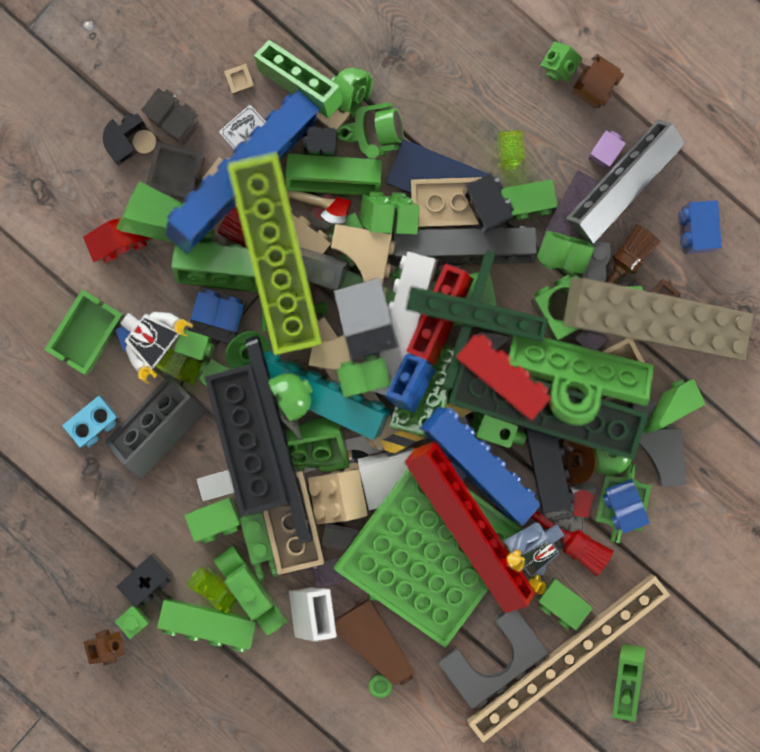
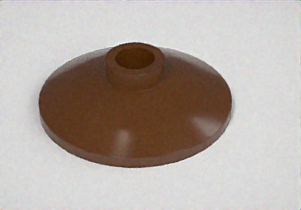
[562,440,597,484]

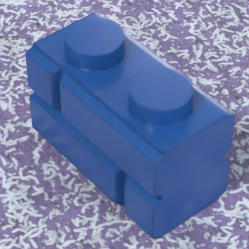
[385,353,435,412]

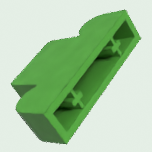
[214,544,289,636]

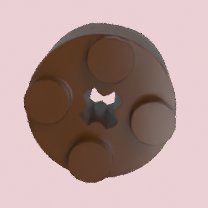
[571,54,624,109]

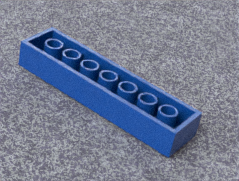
[166,90,320,254]

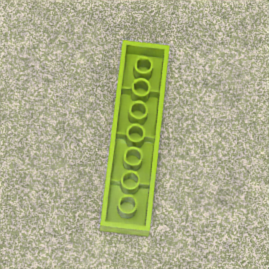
[228,152,322,355]

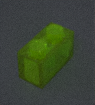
[496,130,525,170]

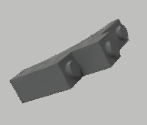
[630,398,686,487]

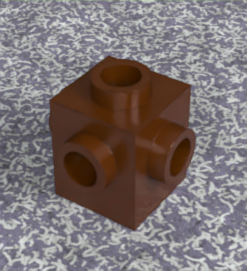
[83,629,125,665]

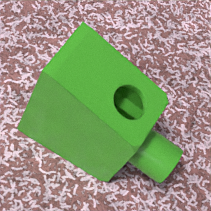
[470,412,527,448]

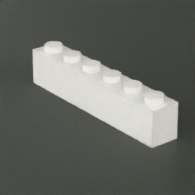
[372,252,438,395]

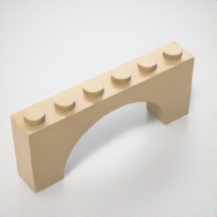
[309,224,395,371]

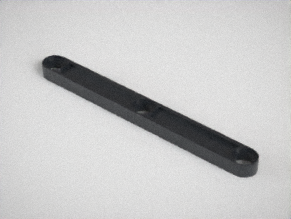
[246,335,313,544]

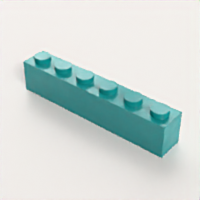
[264,351,391,440]

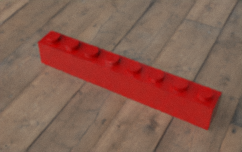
[405,441,536,613]

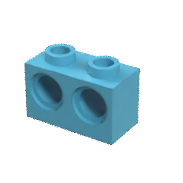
[62,396,120,448]

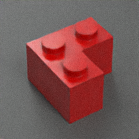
[83,218,153,263]

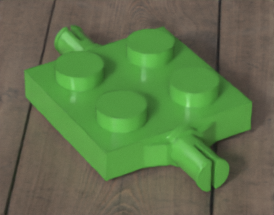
[595,464,652,543]

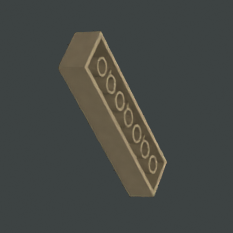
[563,278,754,360]

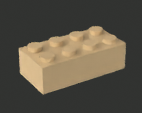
[263,470,325,575]

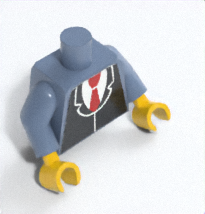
[505,523,565,595]

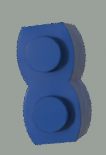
[191,289,245,333]
[603,479,650,534]

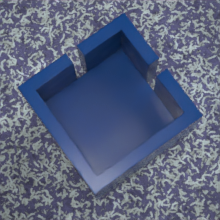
[678,200,722,254]

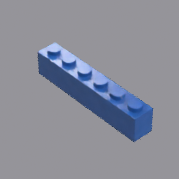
[420,407,541,526]

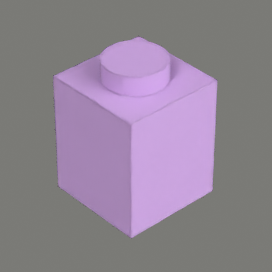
[588,131,626,170]

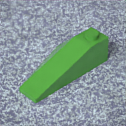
[285,417,350,472]

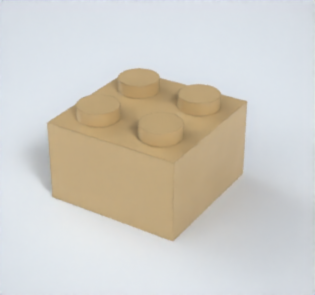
[308,469,368,524]

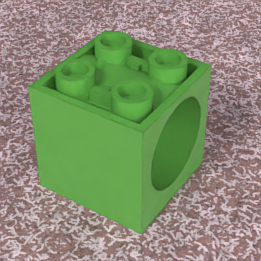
[531,274,578,340]

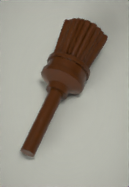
[605,224,661,285]

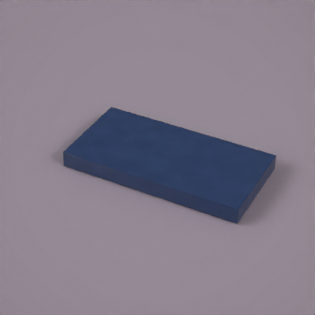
[386,139,488,193]

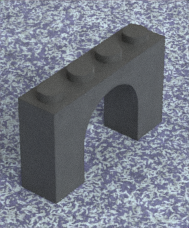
[438,610,548,709]

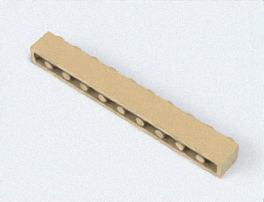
[467,574,670,743]

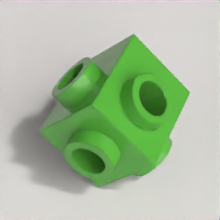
[540,41,583,82]

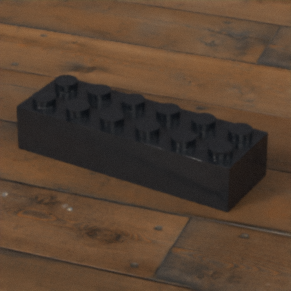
[205,364,289,517]

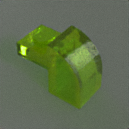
[155,348,203,385]
[186,566,237,613]

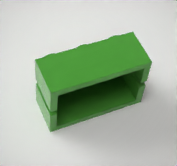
[44,289,126,375]

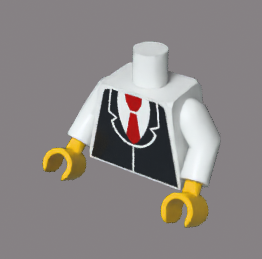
[120,312,192,384]

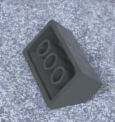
[105,375,206,479]

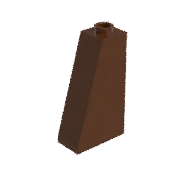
[334,598,414,685]

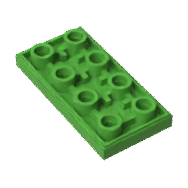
[389,345,455,439]

